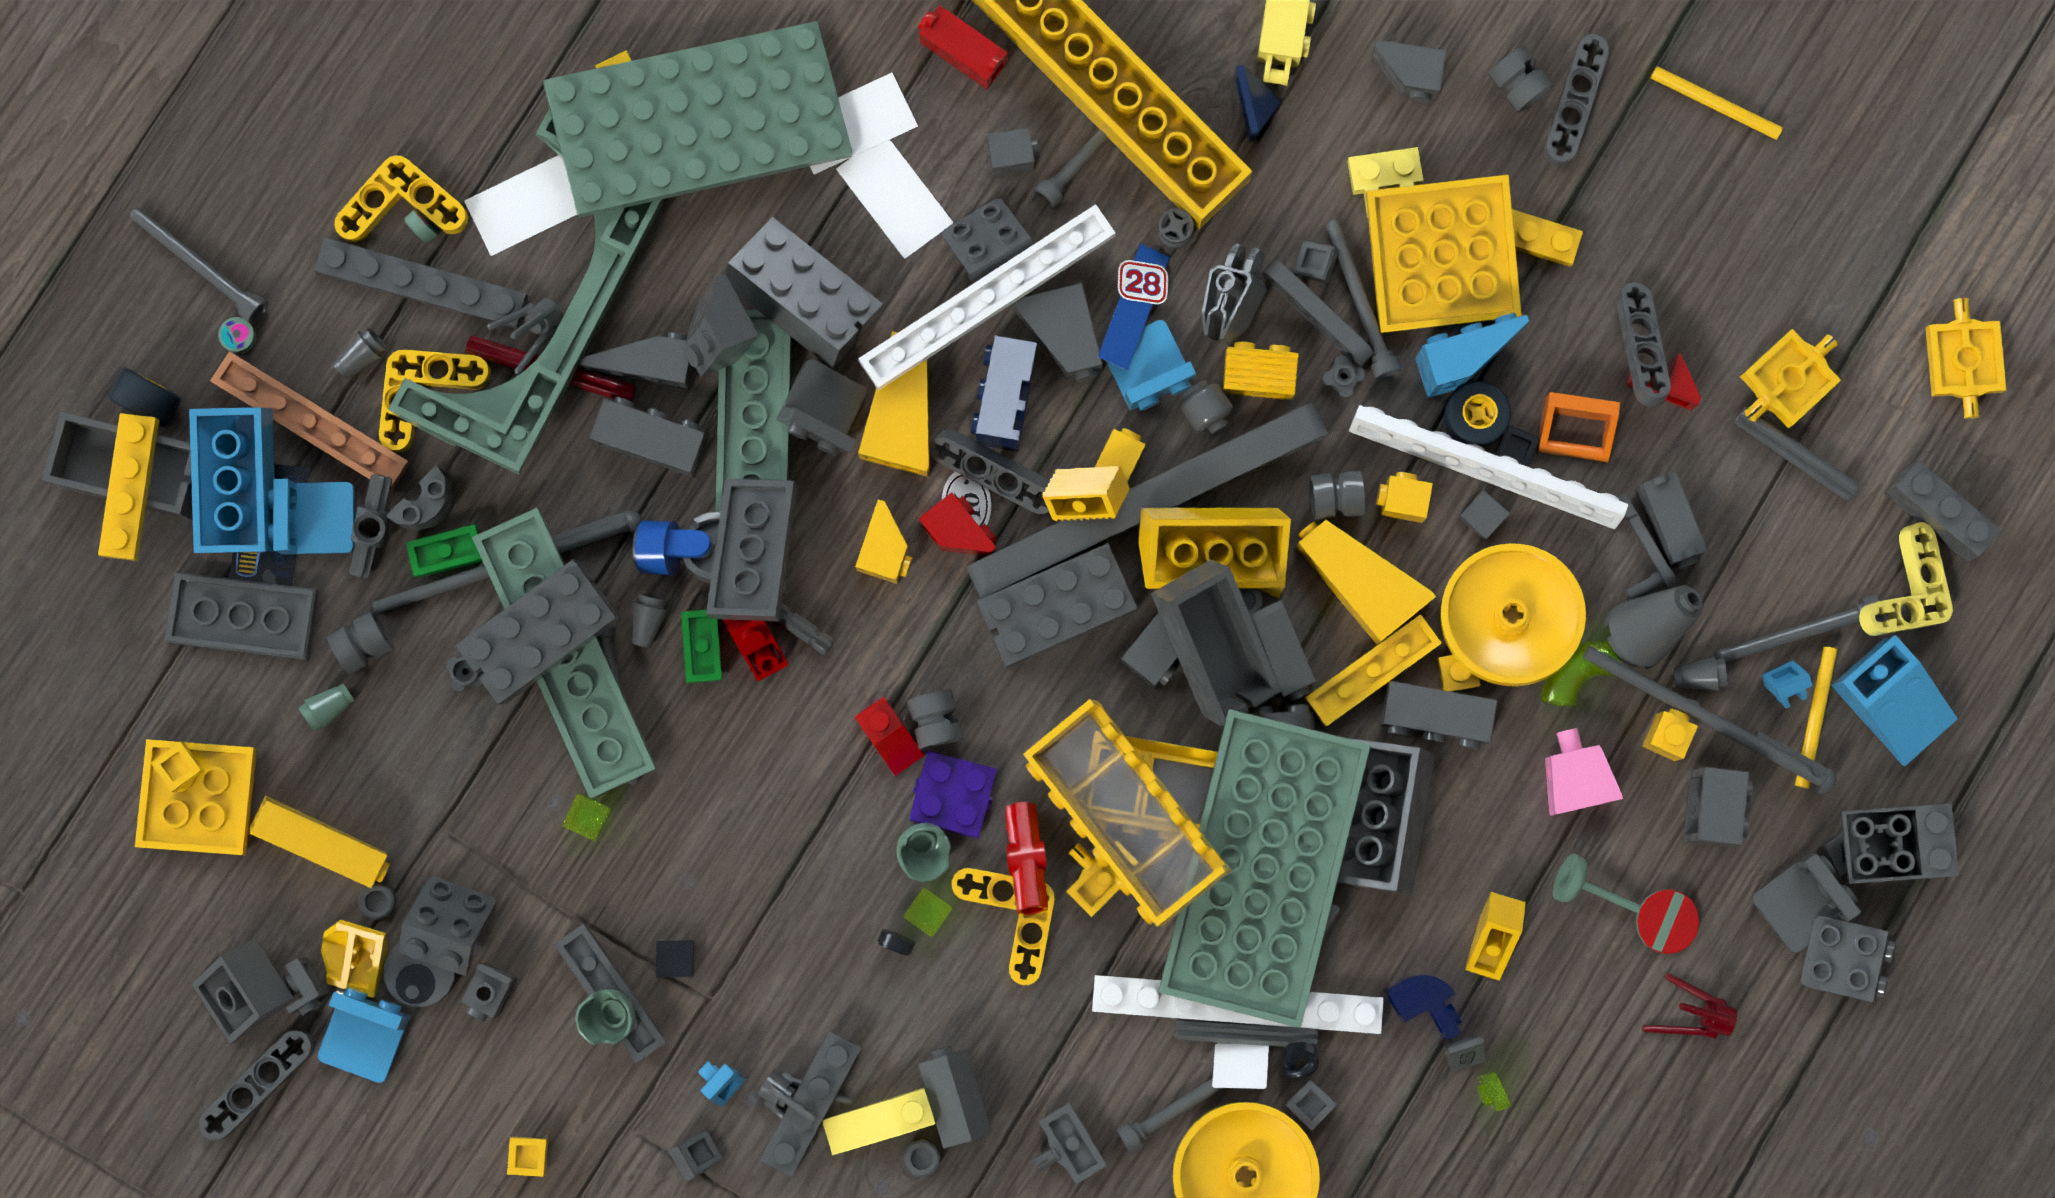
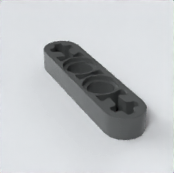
[1544,34,1609,166]
[1262,260,1374,367]
[1617,282,1671,408]
[929,429,1050,514]
[199,1030,315,1141]

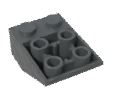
[1841,804,1959,884]

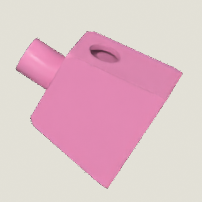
[1545,728,1623,816]

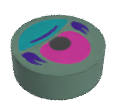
[404,209,438,244]
[218,317,257,354]

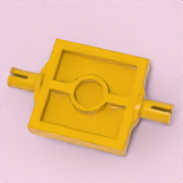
[1925,298,2006,419]
[1740,329,1841,429]

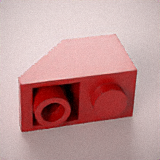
[918,492,998,556]
[723,619,789,682]

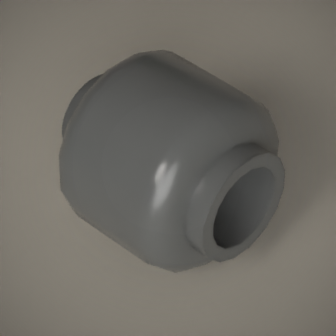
[1180,380,1233,435]

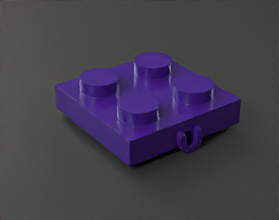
[909,751,997,839]

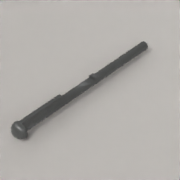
[372,510,643,615]
[1583,646,1837,794]

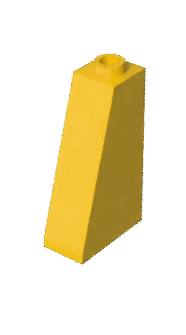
[858,329,930,477]
[1295,520,1436,645]
[249,795,390,888]

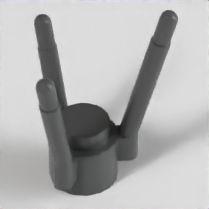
[487,298,562,375]
[758,1071,852,1148]

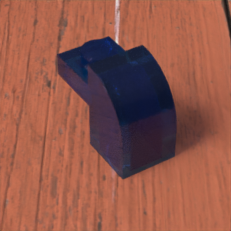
[1383,975,1462,1040]

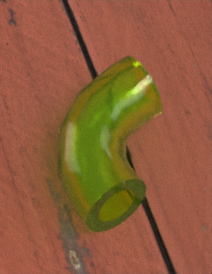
[1540,640,1621,707]

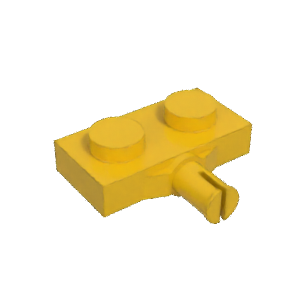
[1066,841,1139,917]

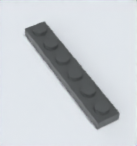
[314,237,528,329]

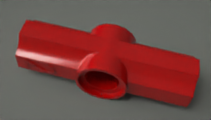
[1005,802,1048,915]

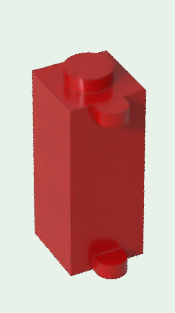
[918,5,1008,90]

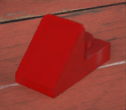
[1625,354,1701,411]
[854,697,924,776]

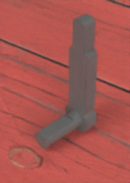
[1617,493,1678,600]

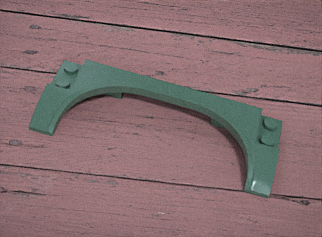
[388,108,664,475]

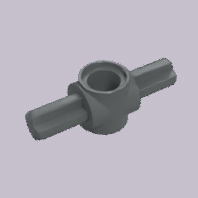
[349,474,392,578]

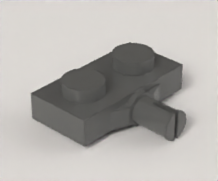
[1031,1102,1107,1185]

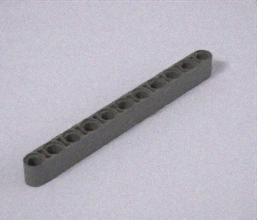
[966,402,1329,599]

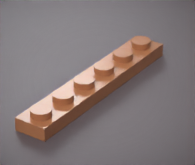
[210,351,410,493]

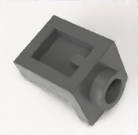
[285,957,328,1016]

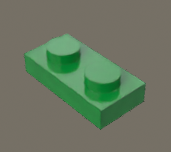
[406,524,482,578]
[681,610,723,684]

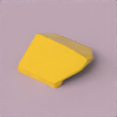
[321,919,389,998]

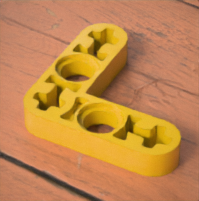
[334,155,468,243]
[379,350,491,453]
[952,868,1054,985]

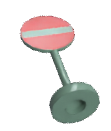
[1553,853,1699,954]

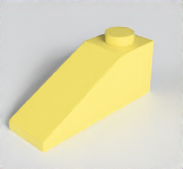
[822,1087,936,1155]

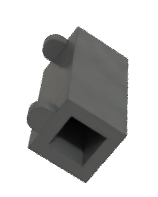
[1636,471,1708,570]
[918,1046,992,1148]

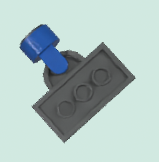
[633,479,798,621]

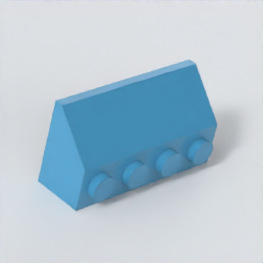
[189,407,275,553]

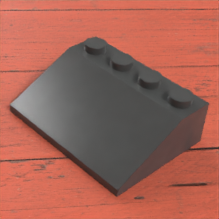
[1337,738,1435,896]

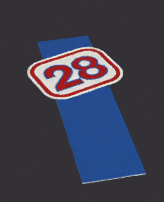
[1098,243,1170,371]

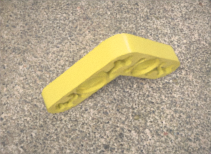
[1859,522,1953,636]

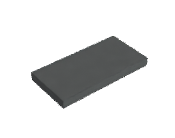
[164,572,319,661]

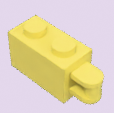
[1257,0,1316,86]

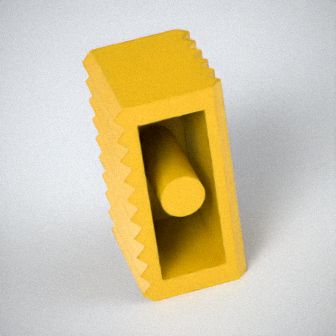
[1222,342,1298,400]
[1043,466,1130,522]

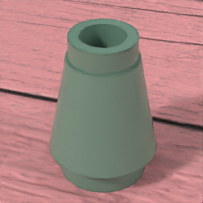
[298,683,354,732]

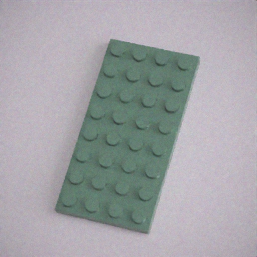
[543,21,853,218]
[1159,709,1371,1028]

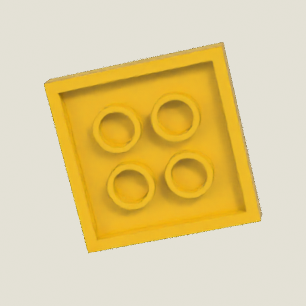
[135,739,257,856]

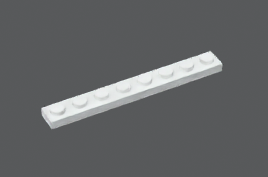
[859,204,1116,390]
[1349,405,1628,529]
[1092,975,1383,1034]

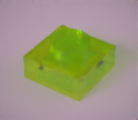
[562,793,611,841]
[903,887,953,938]
[1476,1071,1512,1112]

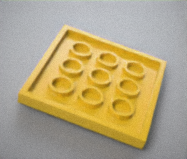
[1365,175,1522,333]

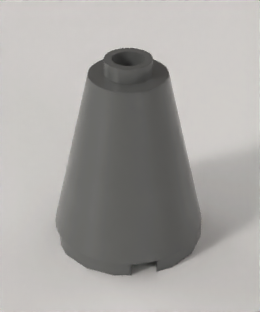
[1605,585,1703,669]

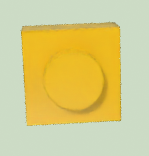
[1437,655,1480,692]
[151,741,204,792]
[507,1137,548,1177]

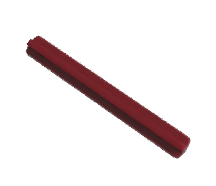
[465,336,636,402]

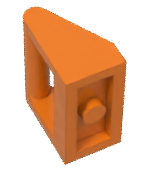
[1537,392,1620,462]

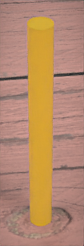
[1650,66,1783,140]
[1795,647,1838,789]

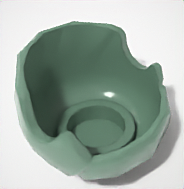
[896,822,951,882]
[575,989,636,1045]

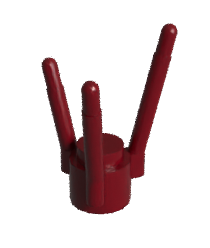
[1642,973,1737,1039]

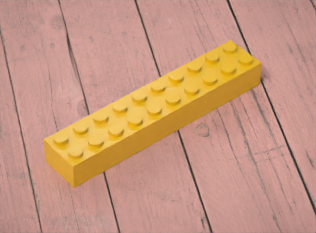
[972,0,1252,229]

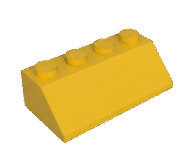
[1139,508,1291,589]

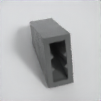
[1013,283,1102,382]
[1250,600,1316,701]

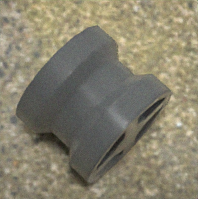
[1157,208,1194,249]

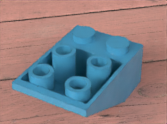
[1415,313,1529,398]
[1831,635,1958,766]

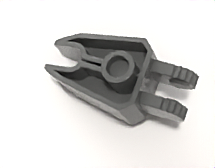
[1202,243,1267,345]

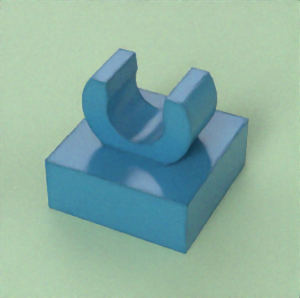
[1761,660,1813,709]
[698,1061,746,1107]

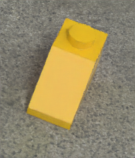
[855,499,913,584]
[1465,892,1526,981]

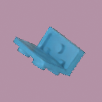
[1106,320,1196,411]
[268,479,355,555]
[318,987,411,1083]

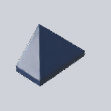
[1234,65,1282,142]

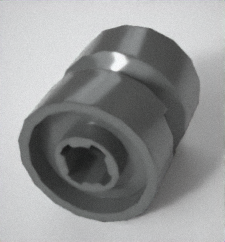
[1488,46,1554,113]
[1309,470,1365,521]
[326,610,395,675]
[907,689,964,750]

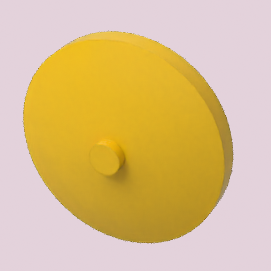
[1440,543,1586,686]
[1172,1102,1320,1198]

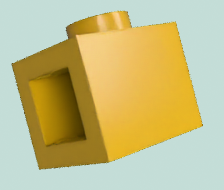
[1376,472,1433,523]
[1642,709,1698,761]

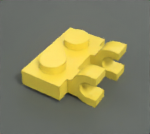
[1347,147,1424,218]

